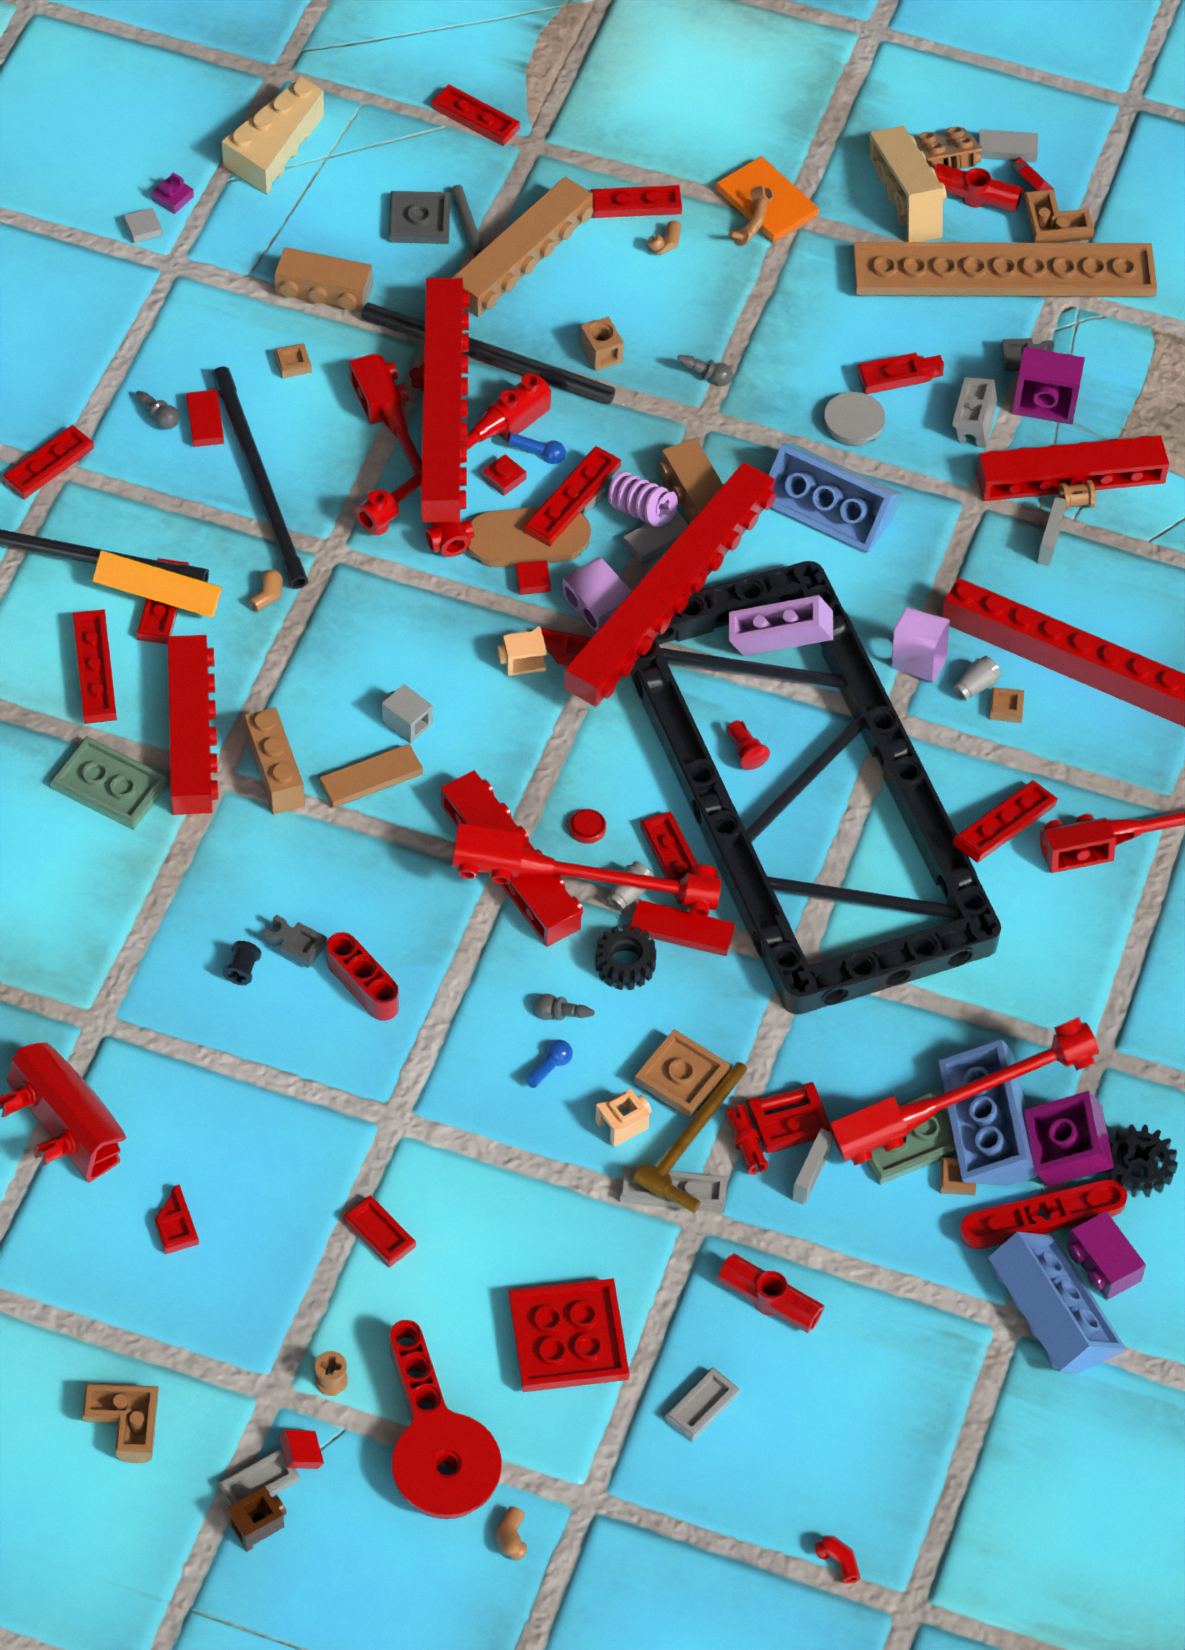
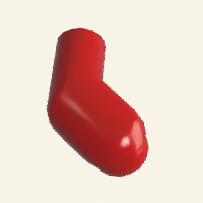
[814,1535,861,1584]

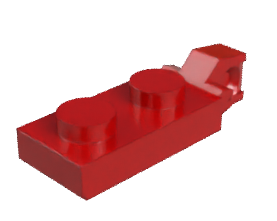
[857,352,944,394]

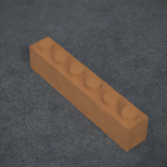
[452,177,593,317]

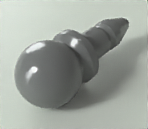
[677,355,733,387]
[136,391,179,430]
[533,993,595,1021]

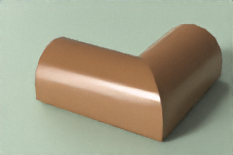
[1024,189,1094,243]
[82,1384,159,1464]

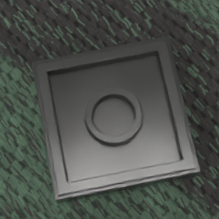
[389,191,451,244]

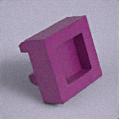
[151,172,194,214]

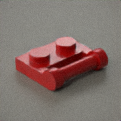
[746,1082,830,1154]

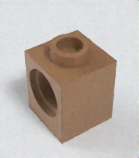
[580,316,624,371]

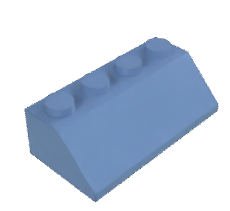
[769,443,902,552]
[938,1039,1038,1186]
[988,1232,1126,1373]

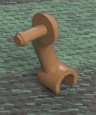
[728,186,774,246]

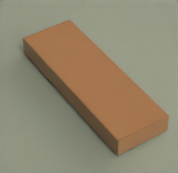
[320,744,423,808]

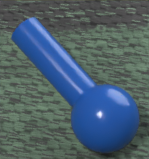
[508,432,566,464]
[525,1039,573,1088]

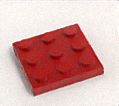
[508,1278,630,1392]

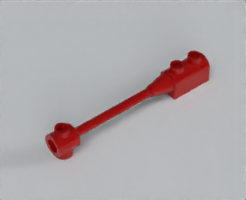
[349,354,474,557]
[355,374,551,535]
[1039,812,1185,873]
[451,823,721,917]
[827,1017,1099,1166]

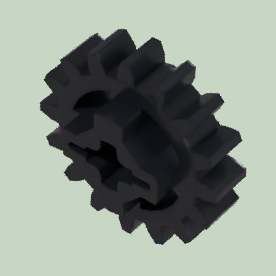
[1102,1124,1178,1198]

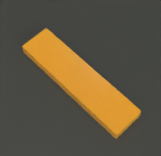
[92,551,222,618]

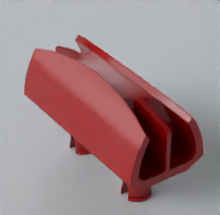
[0,1042,127,1183]

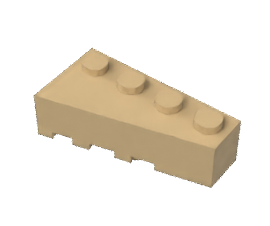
[221,76,324,195]
[870,125,947,242]

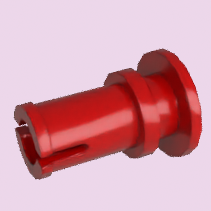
[726,720,770,770]

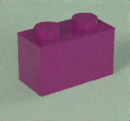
[1067,1211,1146,1300]

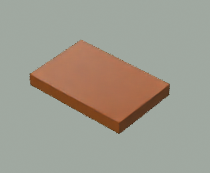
[716,156,819,242]

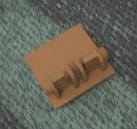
[914,127,984,169]

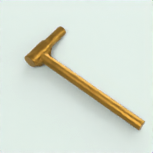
[633,1062,747,1213]

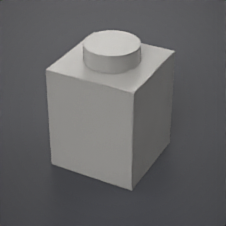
[382,684,433,743]

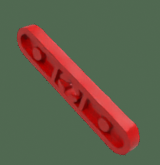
[960,1180,1128,1249]

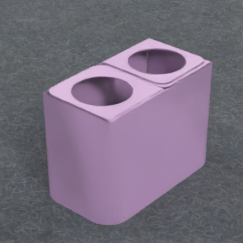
[563,557,632,633]
[891,607,950,683]

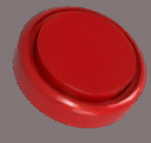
[568,809,606,844]

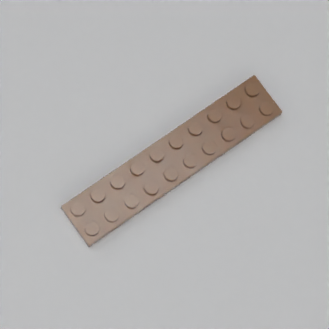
[853,242,1157,297]

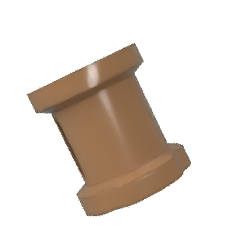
[1058,480,1096,511]
[315,1351,347,1396]

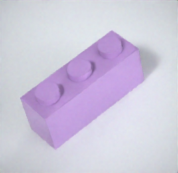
[729,595,833,656]

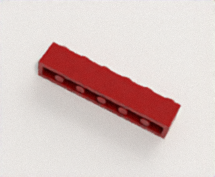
[976,435,1169,502]
[168,635,219,815]
[441,770,583,947]

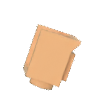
[497,626,547,676]
[595,1088,651,1147]

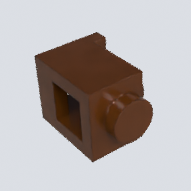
[227,1486,287,1552]

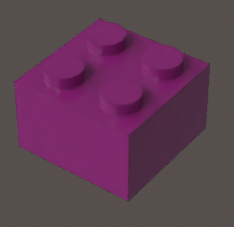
[1012,347,1085,425]
[1024,1091,1114,1187]

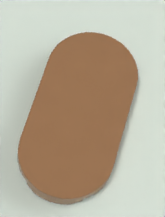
[467,507,591,567]

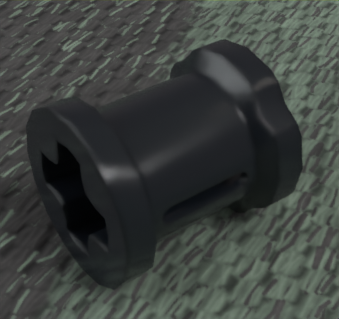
[222,941,262,985]

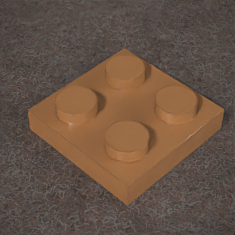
[634,1029,730,1118]

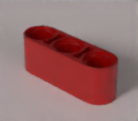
[327,932,399,1021]

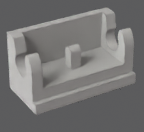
[952,377,998,448]

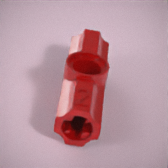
[934,163,1023,212]
[717,1253,824,1333]

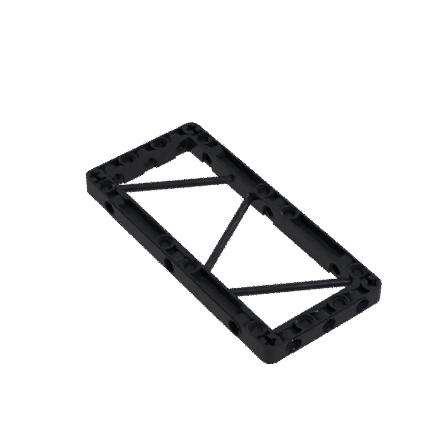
[630,561,1001,1015]

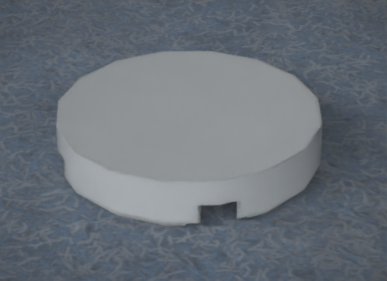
[824,392,885,446]

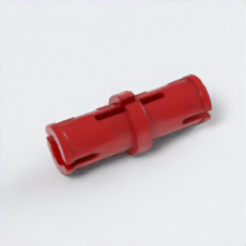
[724,1105,769,1175]

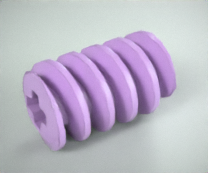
[608,471,678,527]

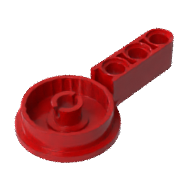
[390,1320,502,1519]

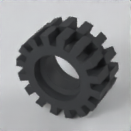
[595,925,656,990]

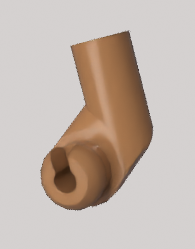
[647,221,682,255]
[248,569,283,612]
[495,1506,527,1561]

